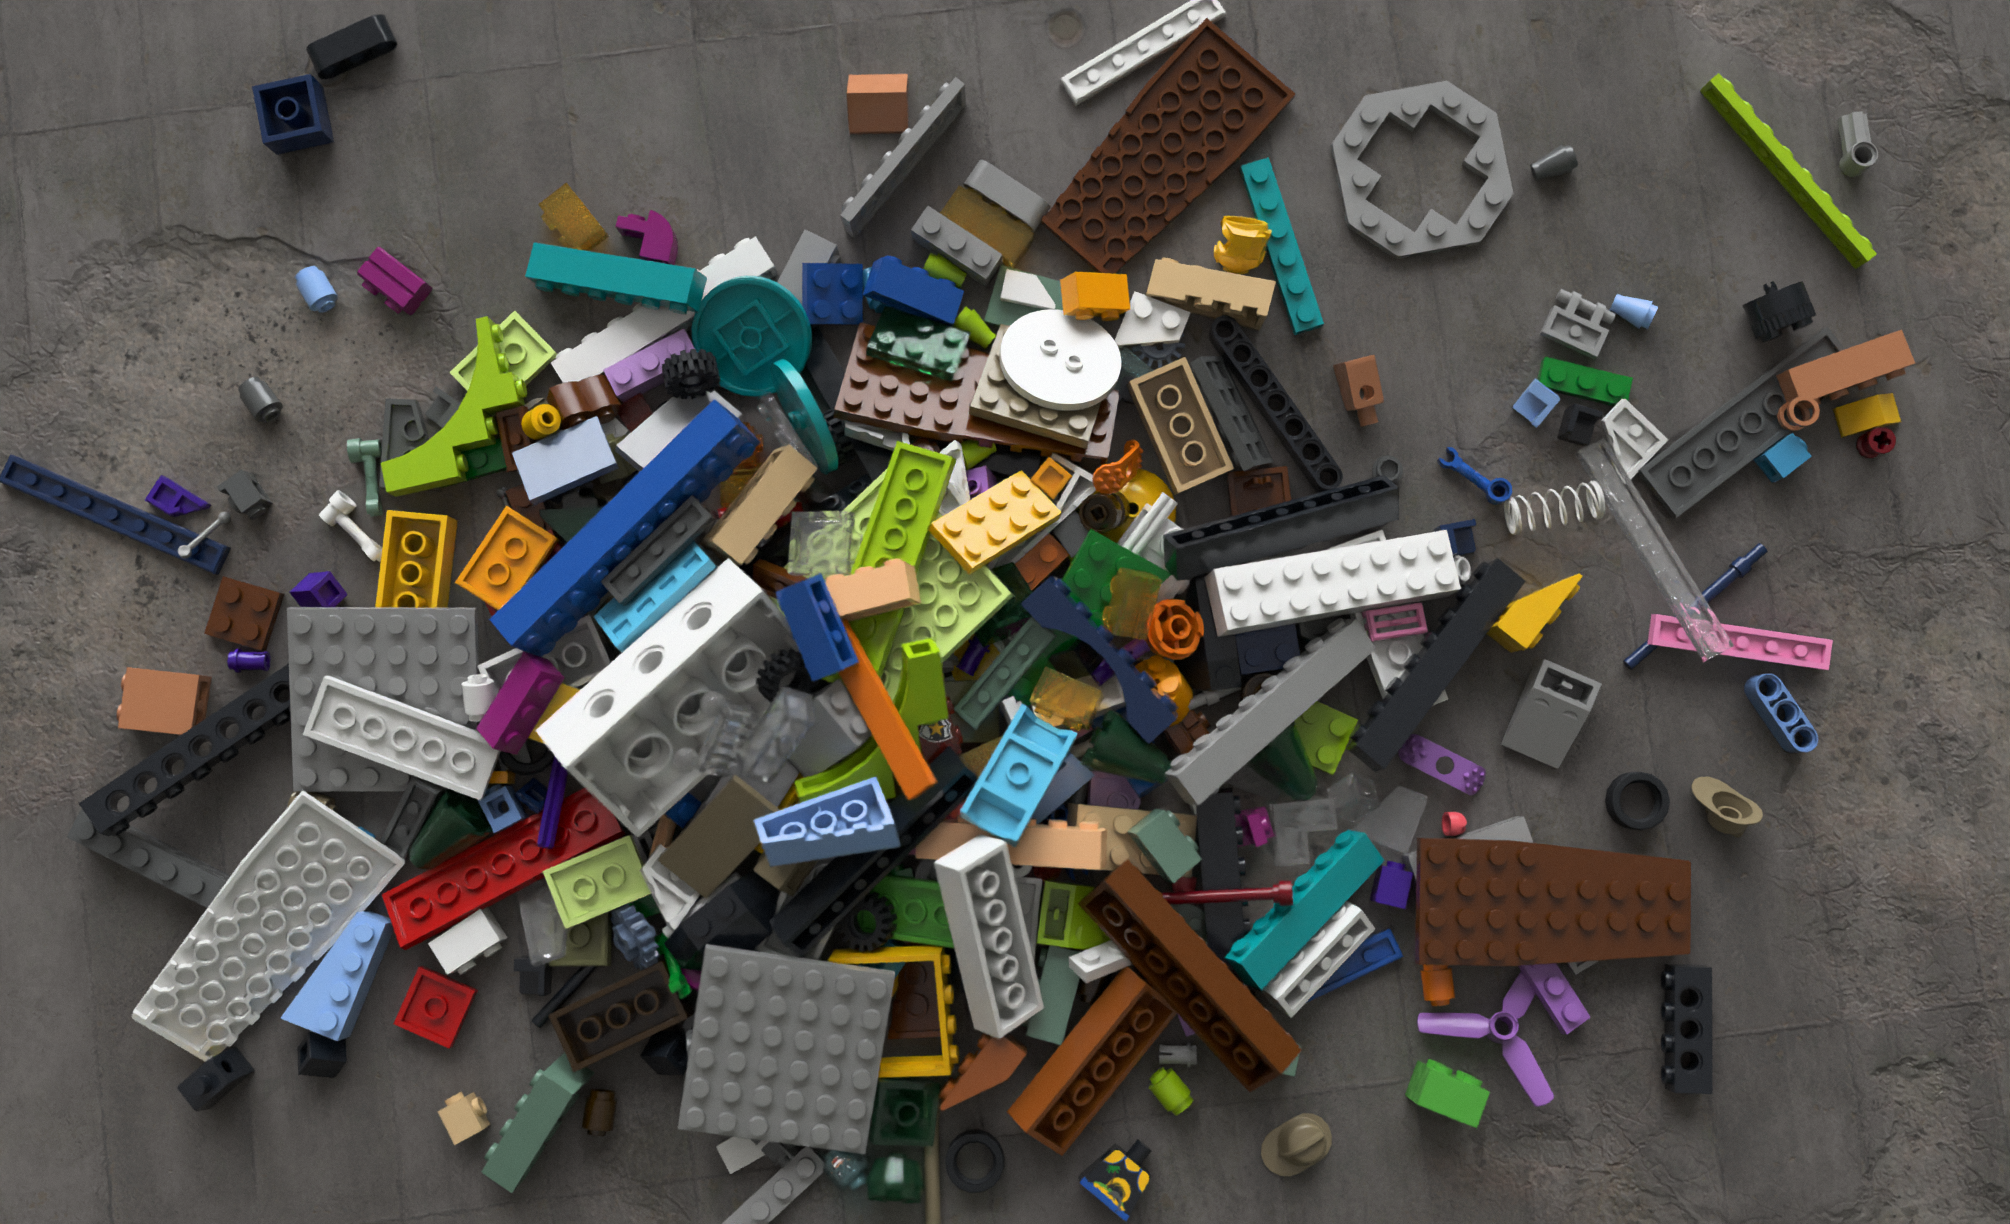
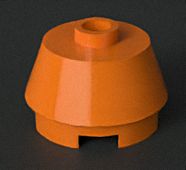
[1142,599,1204,660]

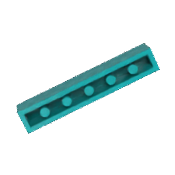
[525,242,707,315]
[1224,830,1385,990]

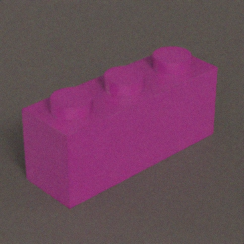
[476,652,565,755]

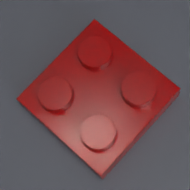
[393,966,478,1049]

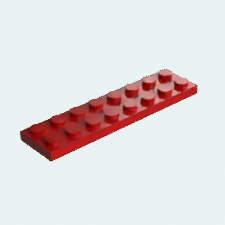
[382,787,625,951]

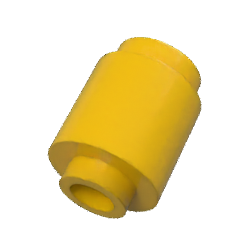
[521,404,561,440]

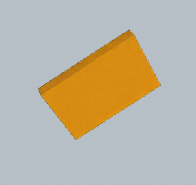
[455,506,560,610]

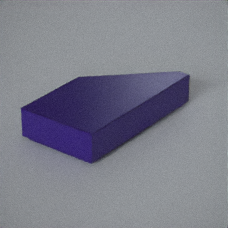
[145,475,211,517]

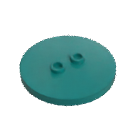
[691,276,812,397]
[770,359,839,475]

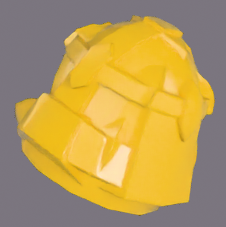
[1213,216,1272,275]

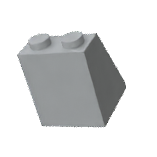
[767,679,872,778]

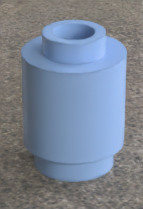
[295,266,338,313]

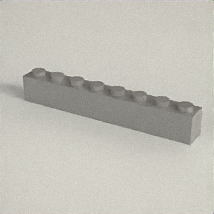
[1164,618,1376,805]

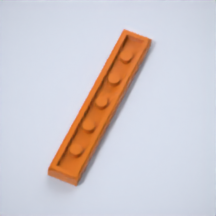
[838,619,937,800]

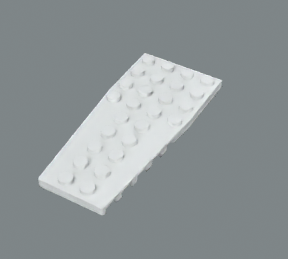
[132,790,405,1062]

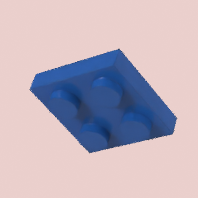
[802,263,863,324]

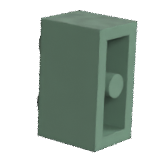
[1127,809,1202,883]

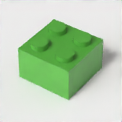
[1405,1058,1490,1128]

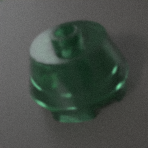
[864,1153,926,1204]

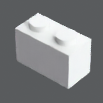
[428,907,508,975]

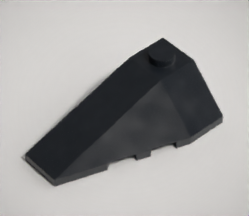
[1174,572,1242,691]

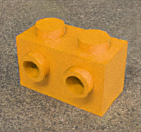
[1060,272,1130,321]

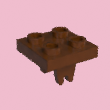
[1226,466,1291,516]

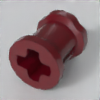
[1856,427,1896,459]

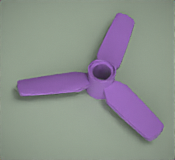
[1417,971,1554,1107]

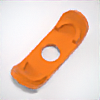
[1092,439,1143,494]

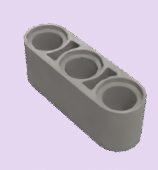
[963,160,1051,232]

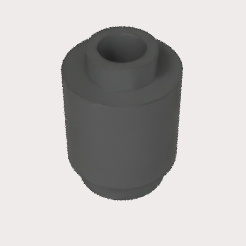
[238,377,283,423]

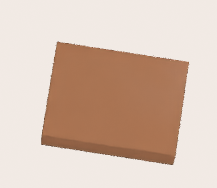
[847,74,909,134]

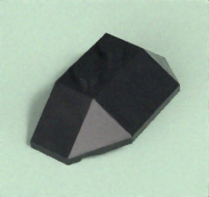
[664,870,780,971]

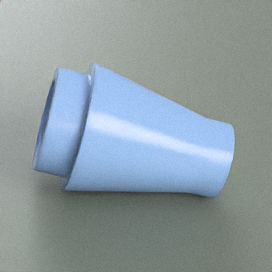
[1610,294,1658,329]

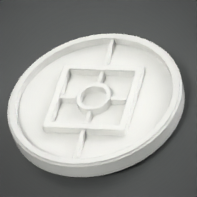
[999,309,1121,411]

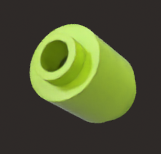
[1148,1067,1194,1116]

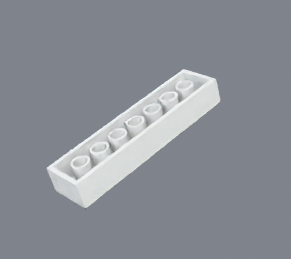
[1205,530,1461,637]

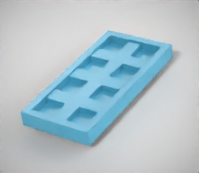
[593,541,717,653]

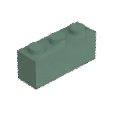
[1021,945,1083,1045]

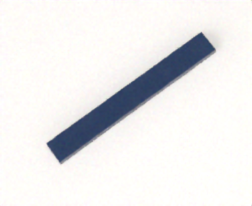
[0,454,231,575]

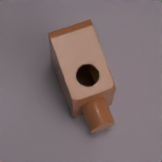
[1333,355,1384,427]

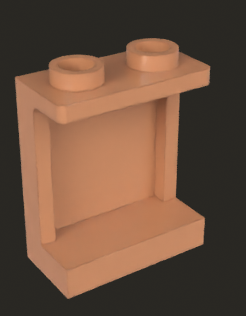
[117,667,211,735]

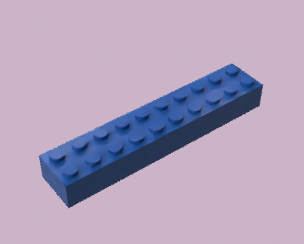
[489,399,761,657]

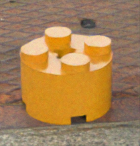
[1135,655,1193,728]

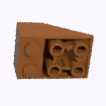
[938,1033,1027,1111]

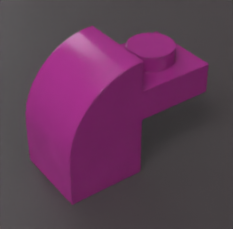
[615,210,678,265]
[1235,807,1274,848]

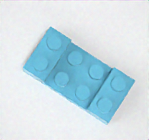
[960,704,1077,848]

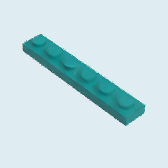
[1239,157,1324,335]

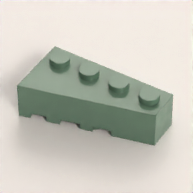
[481,1052,595,1193]

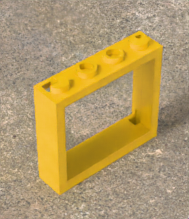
[828,945,959,1078]

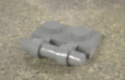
[1539,289,1616,359]

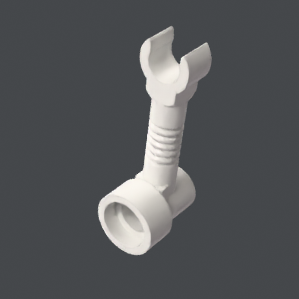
[319,490,382,562]

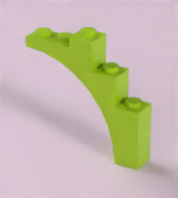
[381,316,527,497]
[794,638,948,803]

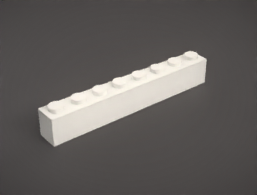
[551,236,778,383]

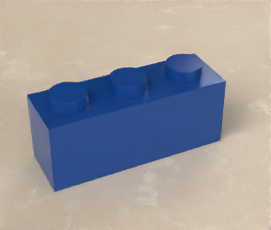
[863,256,964,328]
[775,573,859,681]

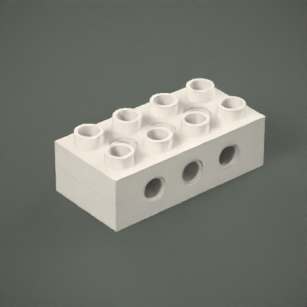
[536,559,800,838]

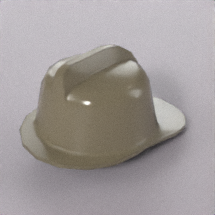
[1691,777,1763,838]
[1261,1113,1332,1177]

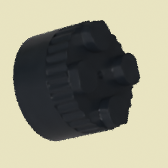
[1742,281,1816,343]

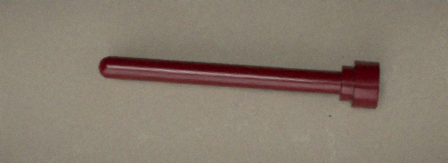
[1161,880,1293,906]

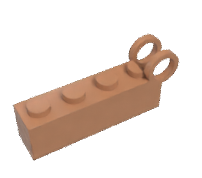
[1777,329,1915,431]

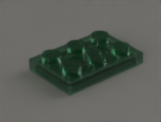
[866,306,971,381]

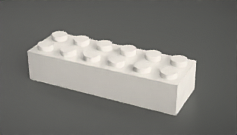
[934,834,1044,1039]

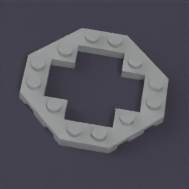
[1330,81,1514,260]

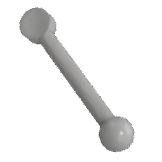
[178,512,231,559]

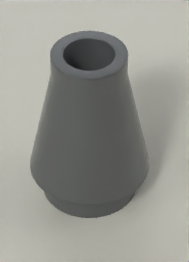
[1530,145,1578,181]

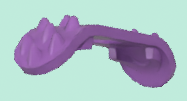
[1399,734,1486,795]

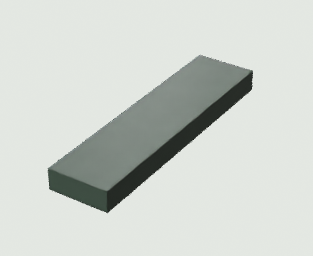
[953,616,1057,730]

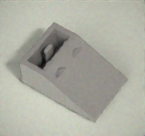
[1501,659,1602,769]

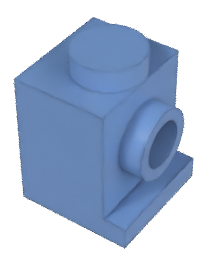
[478,784,529,833]

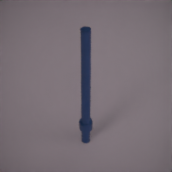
[1623,543,1768,670]

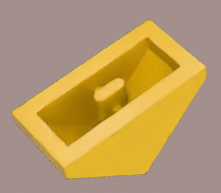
[1833,393,1901,438]

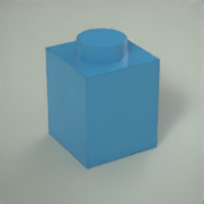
[1753,433,1812,483]

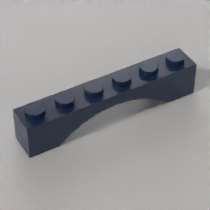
[1021,576,1178,744]

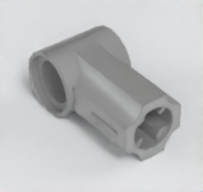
[1837,111,1878,177]

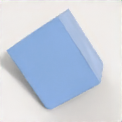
[1513,378,1560,428]

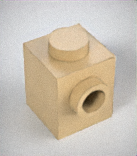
[438,1091,491,1145]

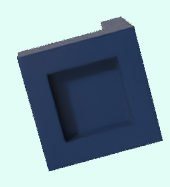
[1434,519,1476,556]

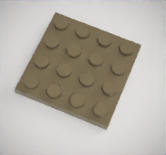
[969,324,1102,449]

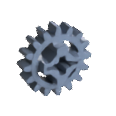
[610,904,659,971]

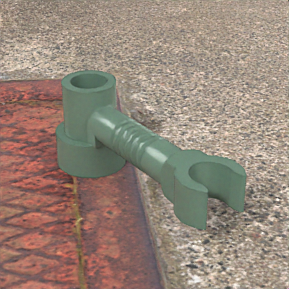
[347,438,383,517]

